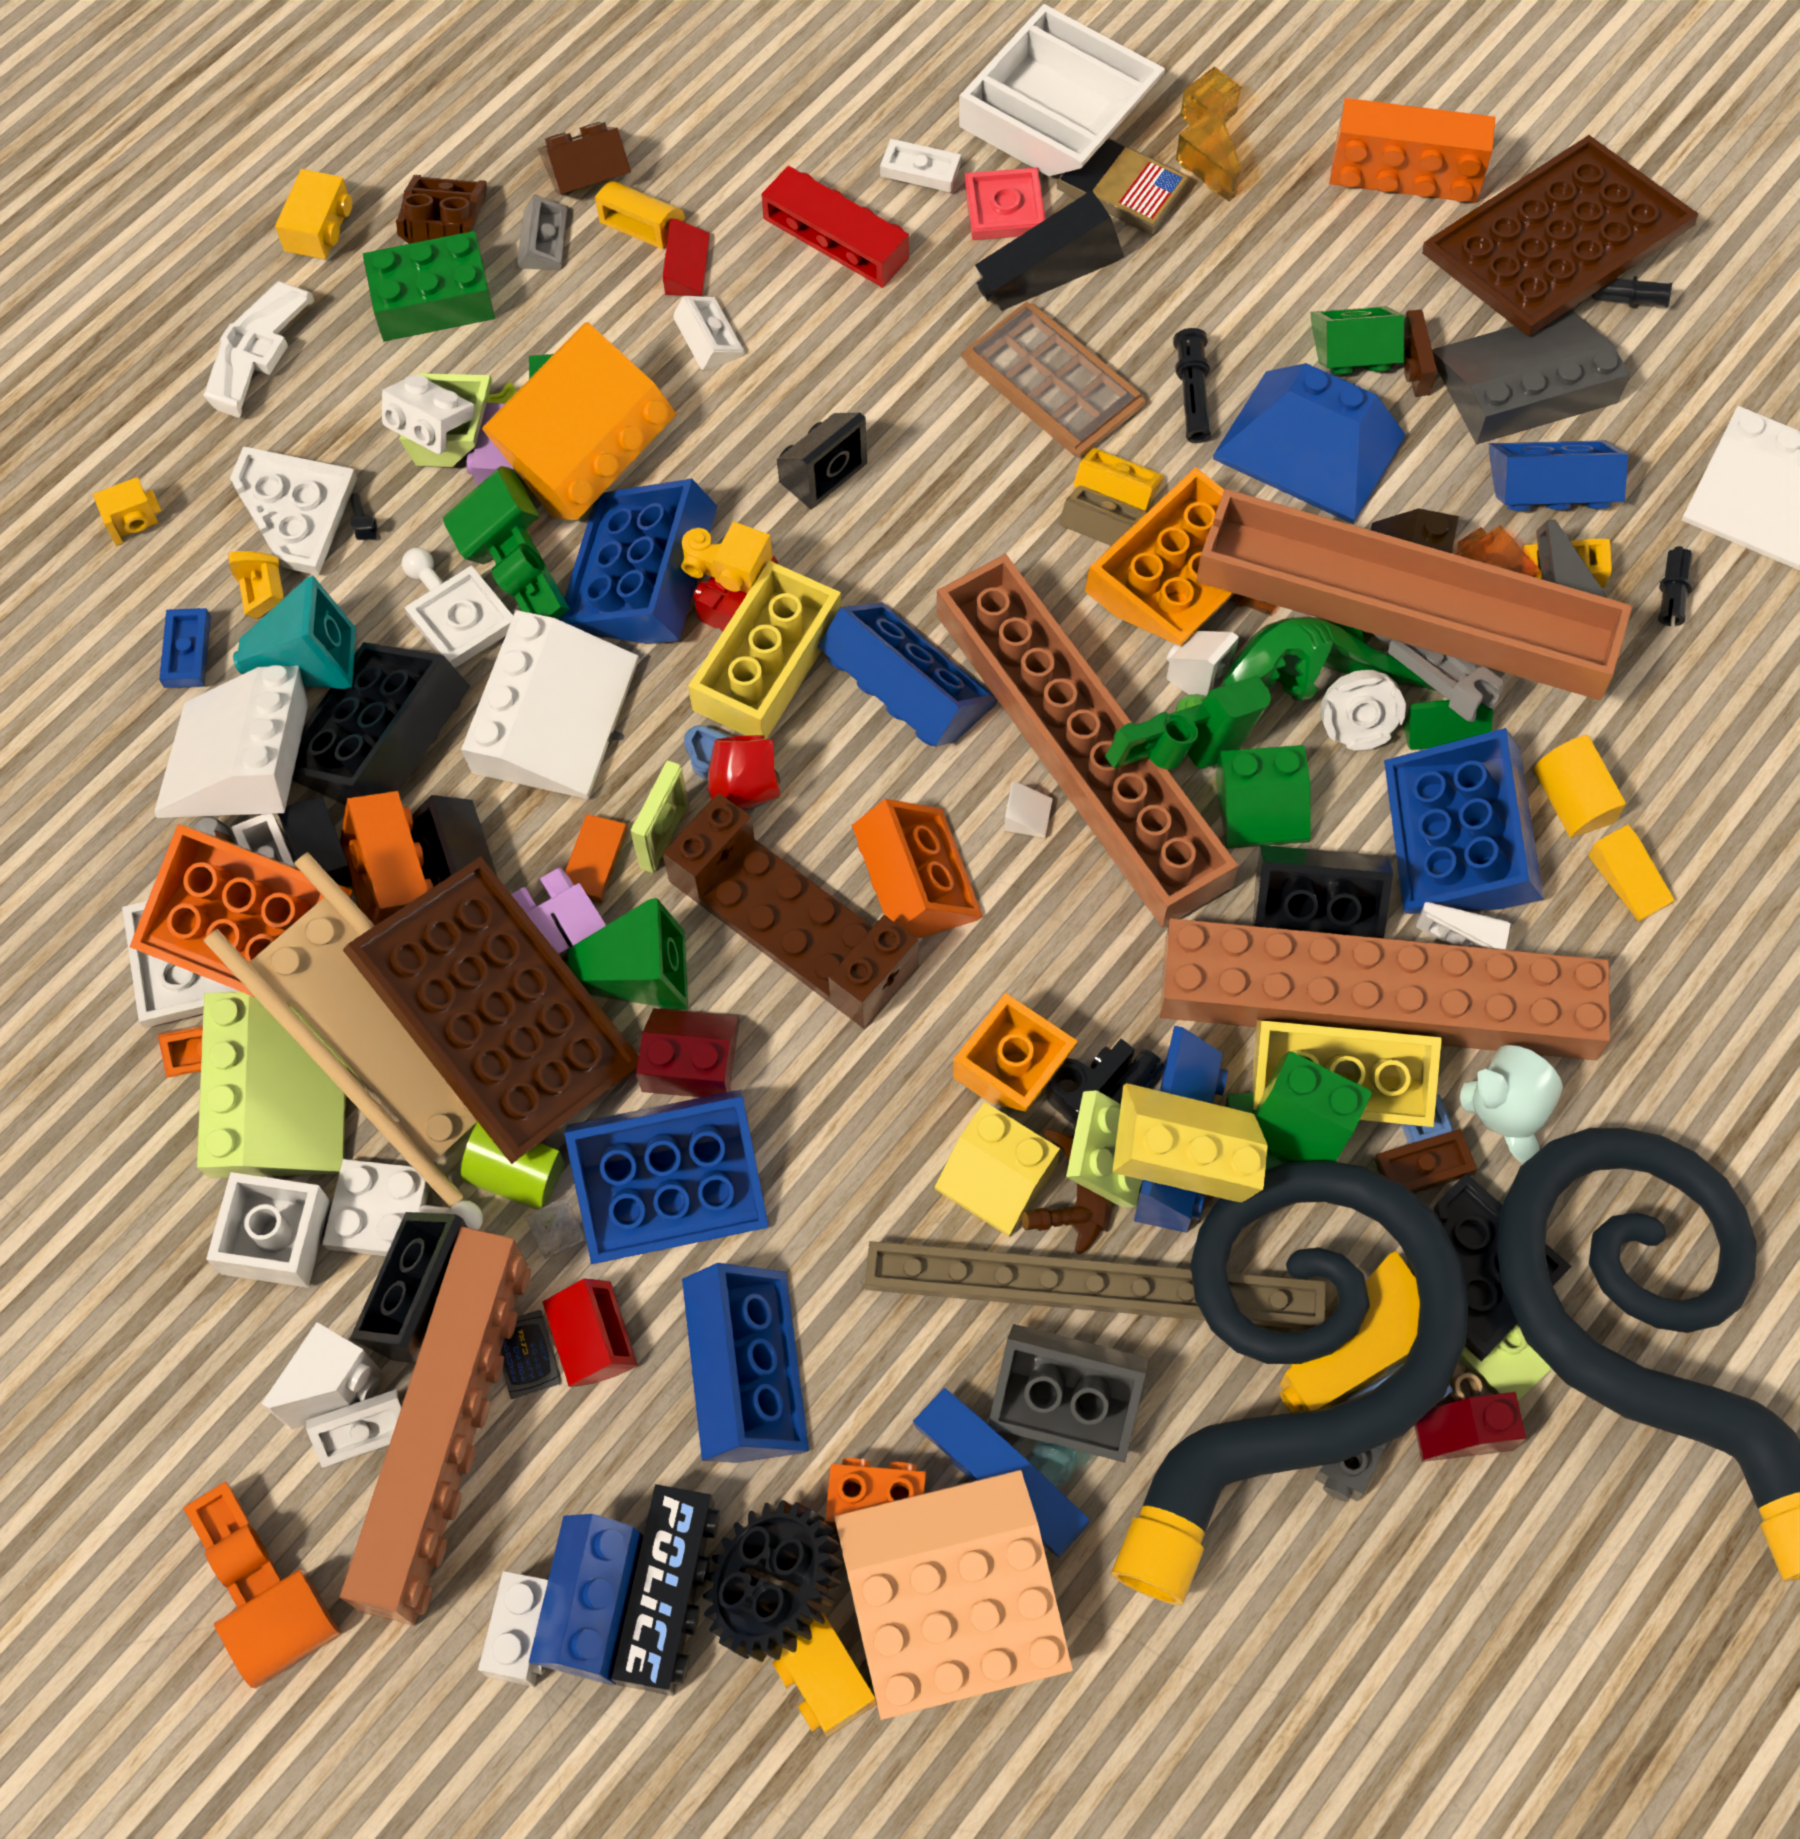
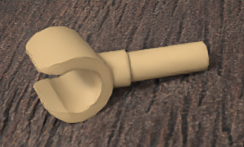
[1450,1364,1483,1401]

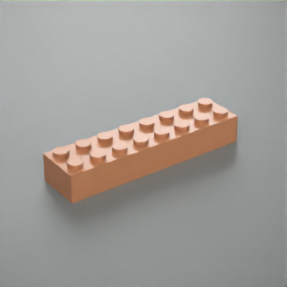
[340,1226,531,1626]

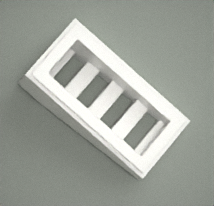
[1416,902,1511,950]

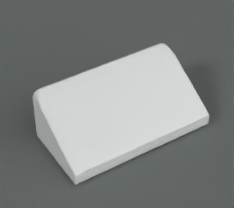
[673,296,745,370]

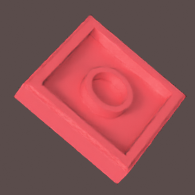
[964,167,1046,240]

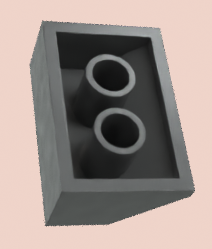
[988,1324,1149,1463]

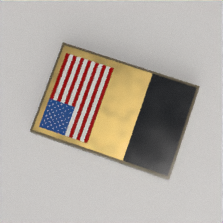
[1057,138,1190,235]

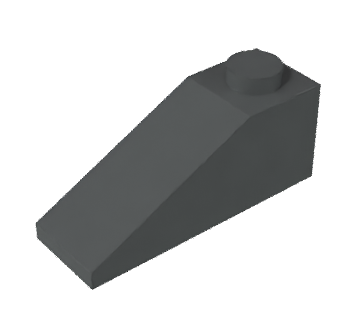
[1536,519,1607,598]

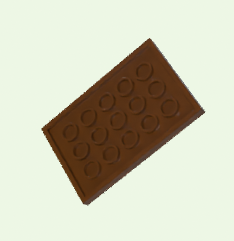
[1422,135,1698,337]
[343,856,639,1165]

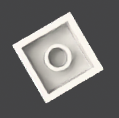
[206,1172,331,1288]

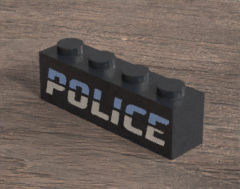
[611,1484,720,1696]

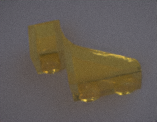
[1176,66,1241,202]

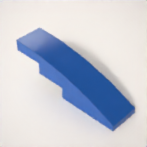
[913,1387,1091,1558]

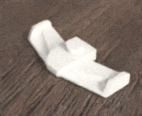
[203,281,314,418]

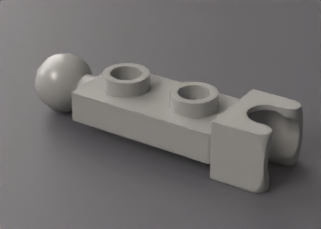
[1374,634,1504,722]

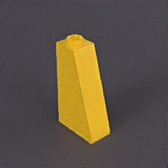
[1279,1251,1420,1413]

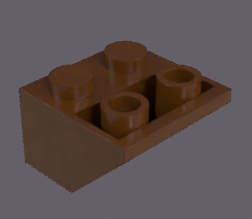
[538,122,631,194]

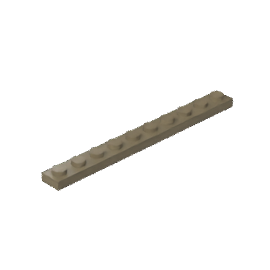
[865,1241,1326,1330]

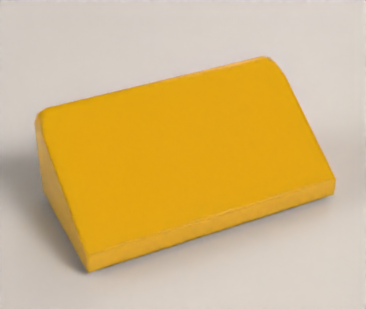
[1074,448,1164,511]

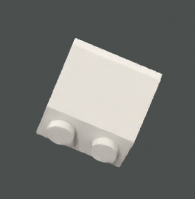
[261,1322,383,1429]

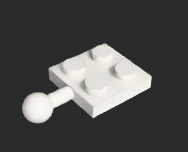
[402,548,513,668]
[322,1159,483,1256]

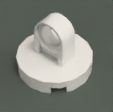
[1320,670,1406,751]

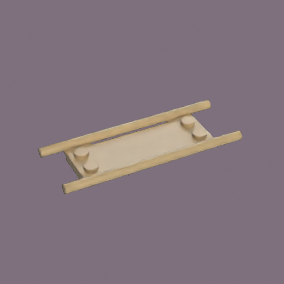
[203,852,477,1207]

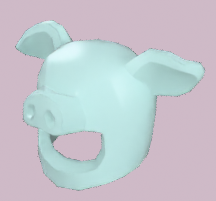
[1460,1045,1563,1164]

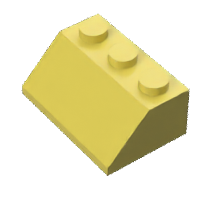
[1112,1083,1268,1203]

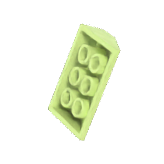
[197,992,347,1178]

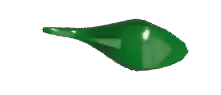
[1223,617,1437,701]

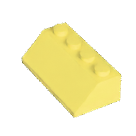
[1253,1020,1442,1127]

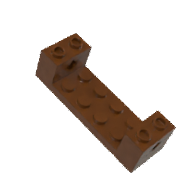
[662,793,919,1029]

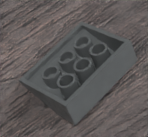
[1432,310,1630,445]

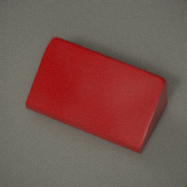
[663,218,710,296]

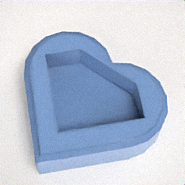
[684,725,730,779]

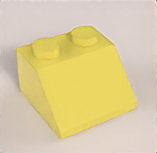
[935,1101,1060,1237]

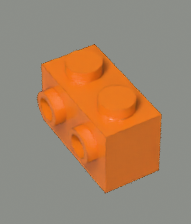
[825,1458,926,1531]

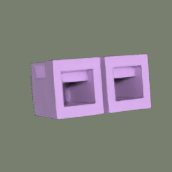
[511,867,606,955]

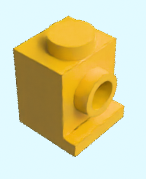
[92,477,162,546]

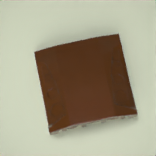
[396,175,487,244]

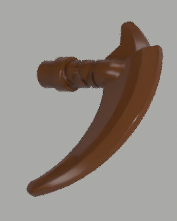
[1022,1129,1112,1254]

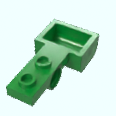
[443,466,570,619]
[1105,675,1271,769]

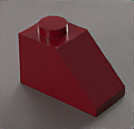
[1414,1392,1526,1462]

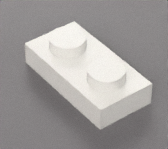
[880,139,961,193]
[306,1389,403,1468]

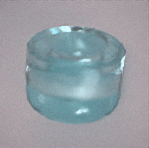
[1030,1441,1077,1486]

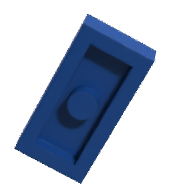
[159,608,211,688]

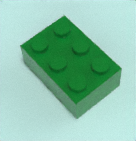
[363,231,495,342]

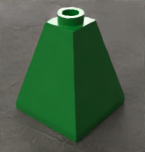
[563,898,688,1010]

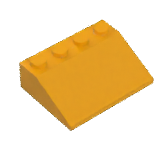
[482,322,677,520]
[1085,467,1235,647]

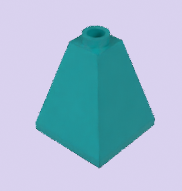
[233,575,356,689]

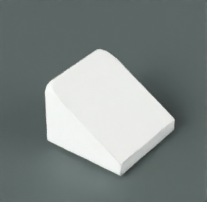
[1004,782,1053,838]

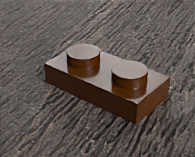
[1404,309,1437,397]
[1374,1129,1478,1194]

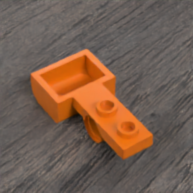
[183,1481,341,1689]

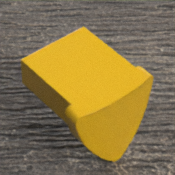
[228,551,284,619]

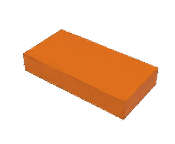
[565,814,628,903]

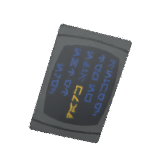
[500,1310,560,1399]

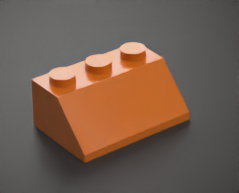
[340,791,433,925]
[852,799,983,938]

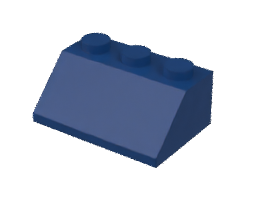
[1489,440,1628,511]
[528,1514,644,1685]

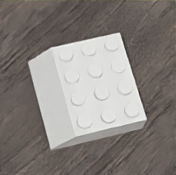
[959,4,1165,177]

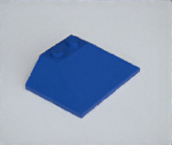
[1213,363,1406,524]

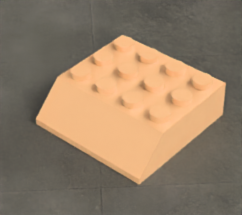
[834,1469,1073,1720]

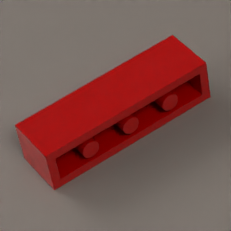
[761,165,909,288]

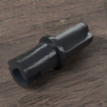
[1592,276,1673,308]
[1658,546,1693,626]

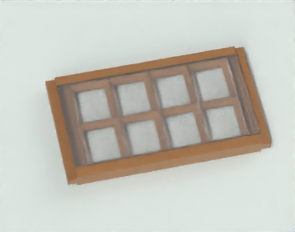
[961,301,1146,458]

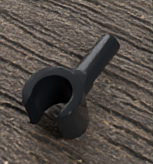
[350,493,377,540]

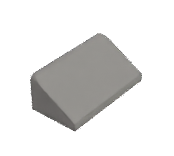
[517,194,569,270]

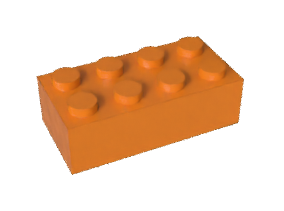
[1329,98,1496,203]

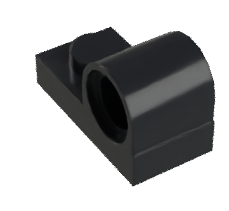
[1046,1039,1135,1127]

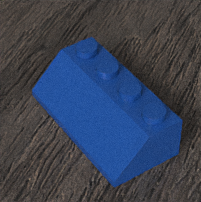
[817,602,998,747]
[1134,1025,1228,1233]
[682,1263,809,1463]

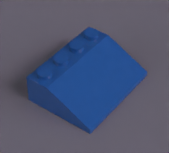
[558,478,718,644]
[1384,728,1544,914]
[564,1089,769,1265]

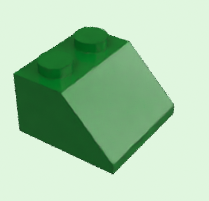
[1311,306,1404,374]
[1215,745,1311,849]
[1254,1051,1373,1162]

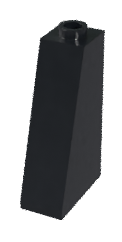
[975,190,1124,311]

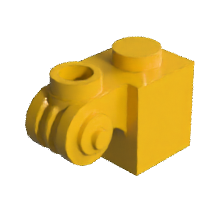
[681,521,773,593]

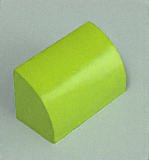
[461,1121,565,1213]

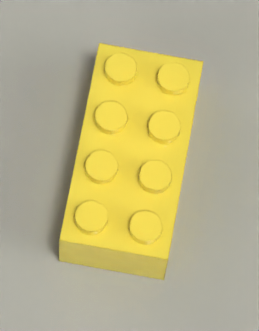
[688,560,842,739]

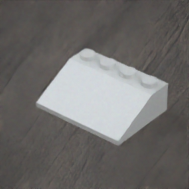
[1681,406,1800,571]
[461,610,639,799]
[154,665,308,818]

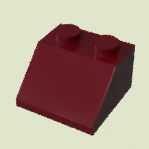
[636,1008,740,1098]

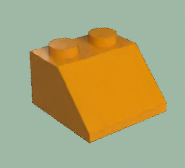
[953,993,1078,1112]

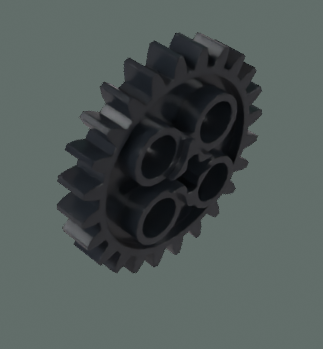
[703,1500,843,1662]

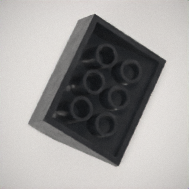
[292,642,471,806]

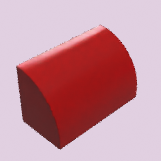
[542,1278,638,1387]

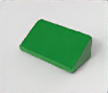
[1403,700,1493,750]

